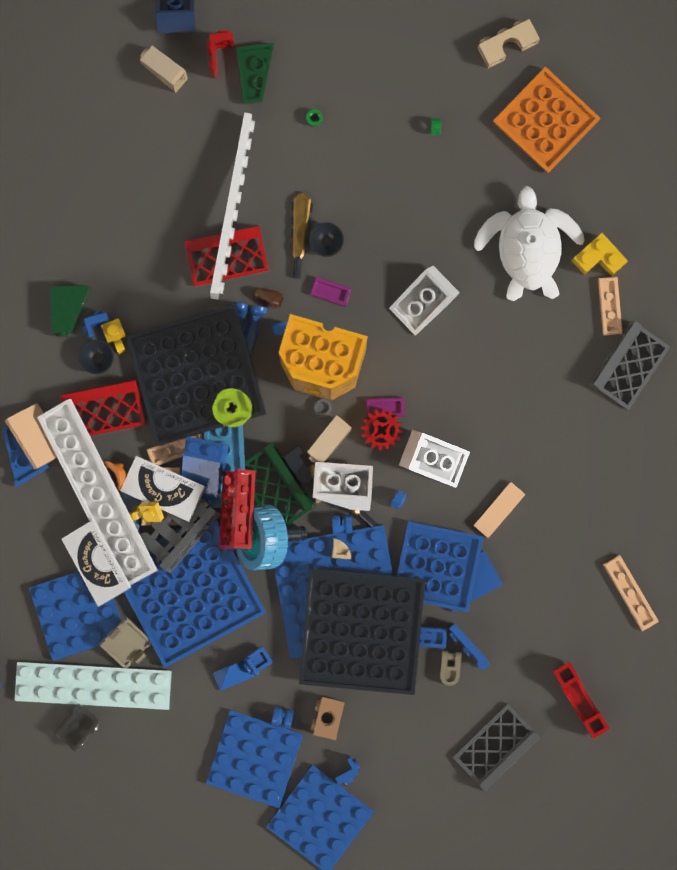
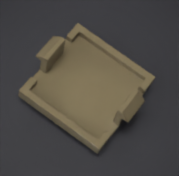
[99,617,151,668]

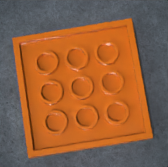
[493,66,601,174]

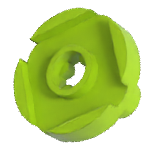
[212,388,252,428]

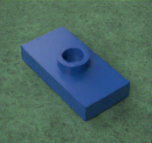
[419,627,447,648]

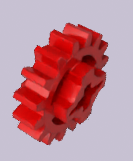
[361,408,403,450]

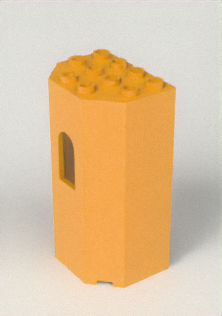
[279,314,368,401]

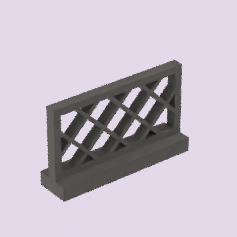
[589,321,670,410]
[453,704,541,792]

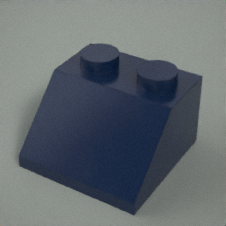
[156,0,196,34]

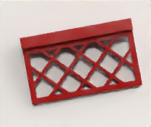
[184,226,269,286]
[60,379,146,436]
[219,469,256,550]

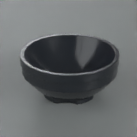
[309,222,344,257]
[79,340,114,375]

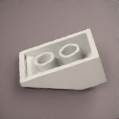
[389,266,459,335]
[399,430,470,487]
[313,462,373,511]

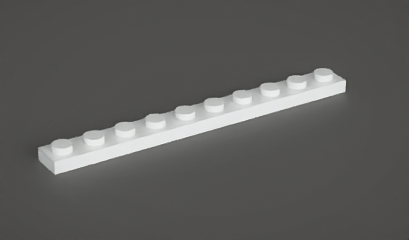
[210,113,255,299]

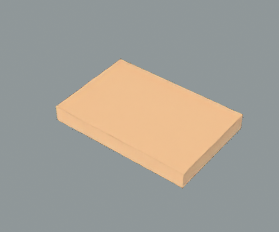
[5,403,57,470]

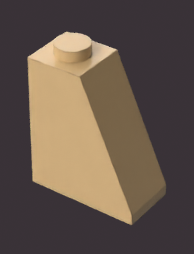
[140,46,188,93]
[307,415,352,464]

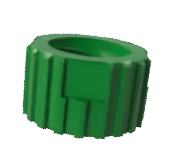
[306,109,323,127]
[431,118,441,135]

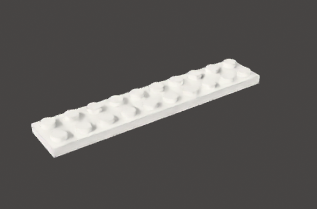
[37,399,158,585]

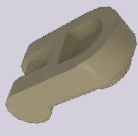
[440,650,462,686]

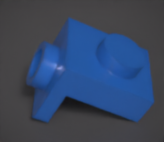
[82,311,110,339]
[242,646,273,676]
[335,756,360,786]

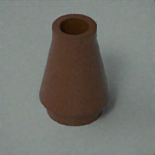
[254,287,284,309]

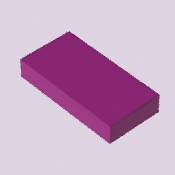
[310,277,352,307]
[366,398,405,418]

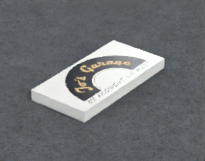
[120,456,206,522]
[62,520,131,606]

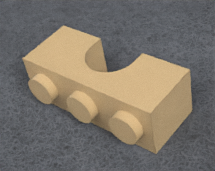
[478,19,540,68]

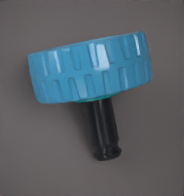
[236,505,308,570]

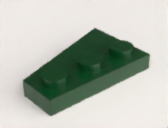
[236,43,274,105]

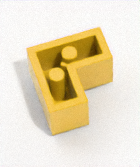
[572,233,628,276]

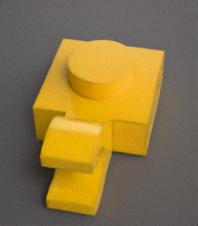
[101,318,126,354]
[129,502,164,522]

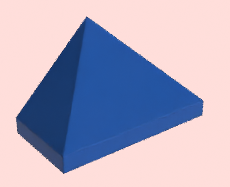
[213,661,255,691]

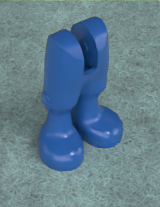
[232,302,267,355]

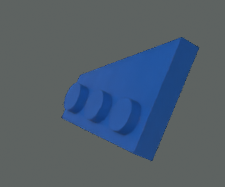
[2,425,50,488]

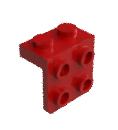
[206,30,235,79]

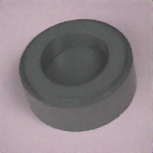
[313,398,333,418]

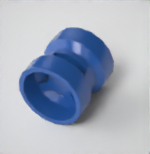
[332,514,352,534]
[271,706,294,729]

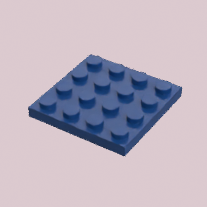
[397,521,484,612]
[29,571,121,661]
[206,710,304,808]
[266,765,374,870]

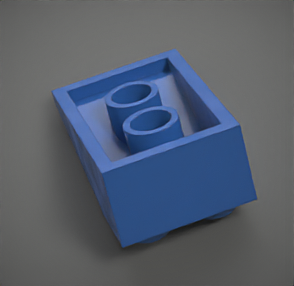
[182,436,229,502]

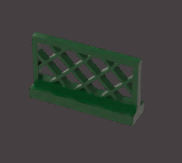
[245,443,316,526]

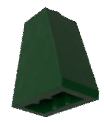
[51,285,91,338]

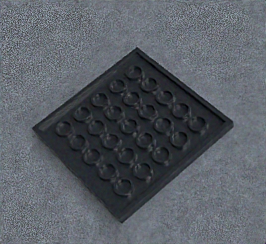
[126,304,267,447]
[299,568,426,695]

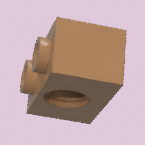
[310,696,345,740]

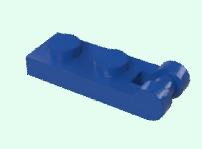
[448,623,489,669]

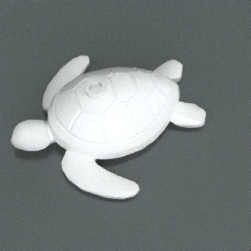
[474,186,585,301]

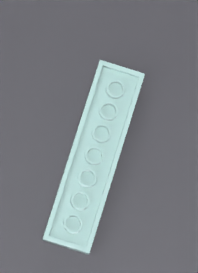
[15,662,172,710]

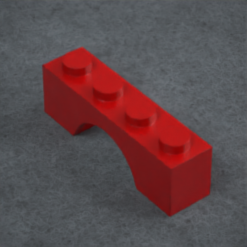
[551,661,610,739]

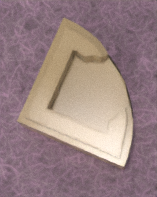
[332,539,351,559]

